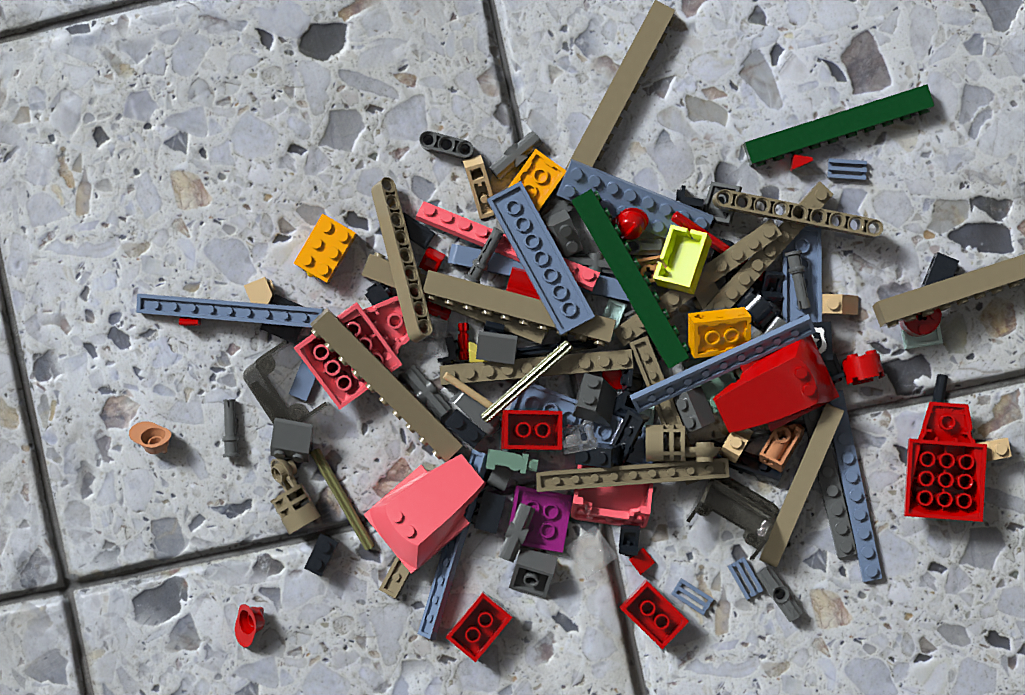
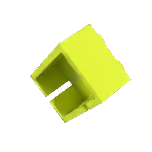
[653,225,712,294]

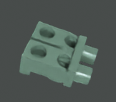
[485,449,539,474]

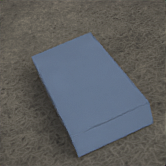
[289,360,316,401]

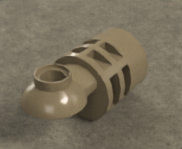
[646,424,721,463]
[270,458,321,534]

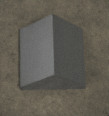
[702,181,742,226]
[476,331,518,364]

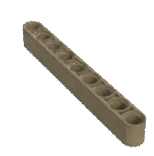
[371,177,433,343]
[712,189,883,238]
[759,403,844,568]

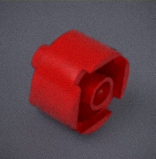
[899,309,942,337]
[842,349,885,386]

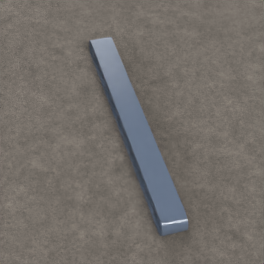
[448,244,655,302]

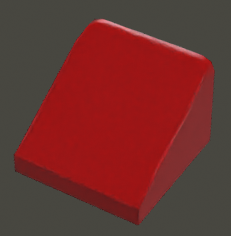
[790,155,813,171]
[418,247,446,272]
[179,316,201,326]
[602,370,622,389]
[629,547,655,575]

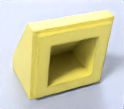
[469,342,489,363]

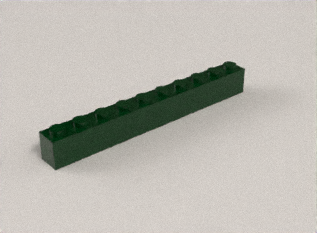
[743,84,934,168]
[571,189,690,369]

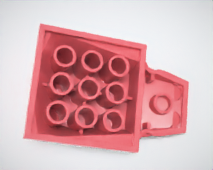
[294,295,410,410]
[364,454,486,574]

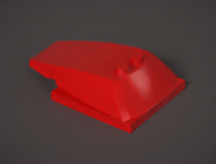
[713,335,840,433]
[904,402,987,522]

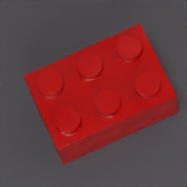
[501,410,563,451]
[620,579,689,649]
[446,591,513,663]

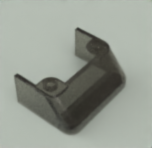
[243,340,330,425]
[686,477,779,561]

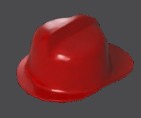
[611,208,649,240]
[235,604,265,647]

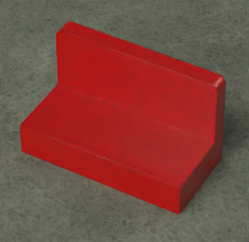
[506,267,541,300]

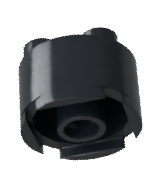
[736,287,779,330]

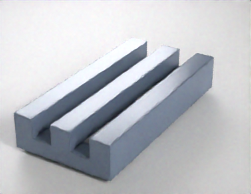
[827,158,867,180]
[727,557,764,600]
[671,578,714,615]

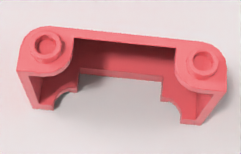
[571,464,653,529]

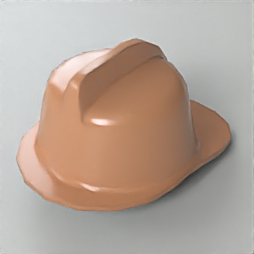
[129,421,171,454]

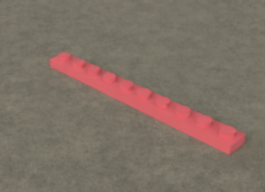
[416,201,600,291]

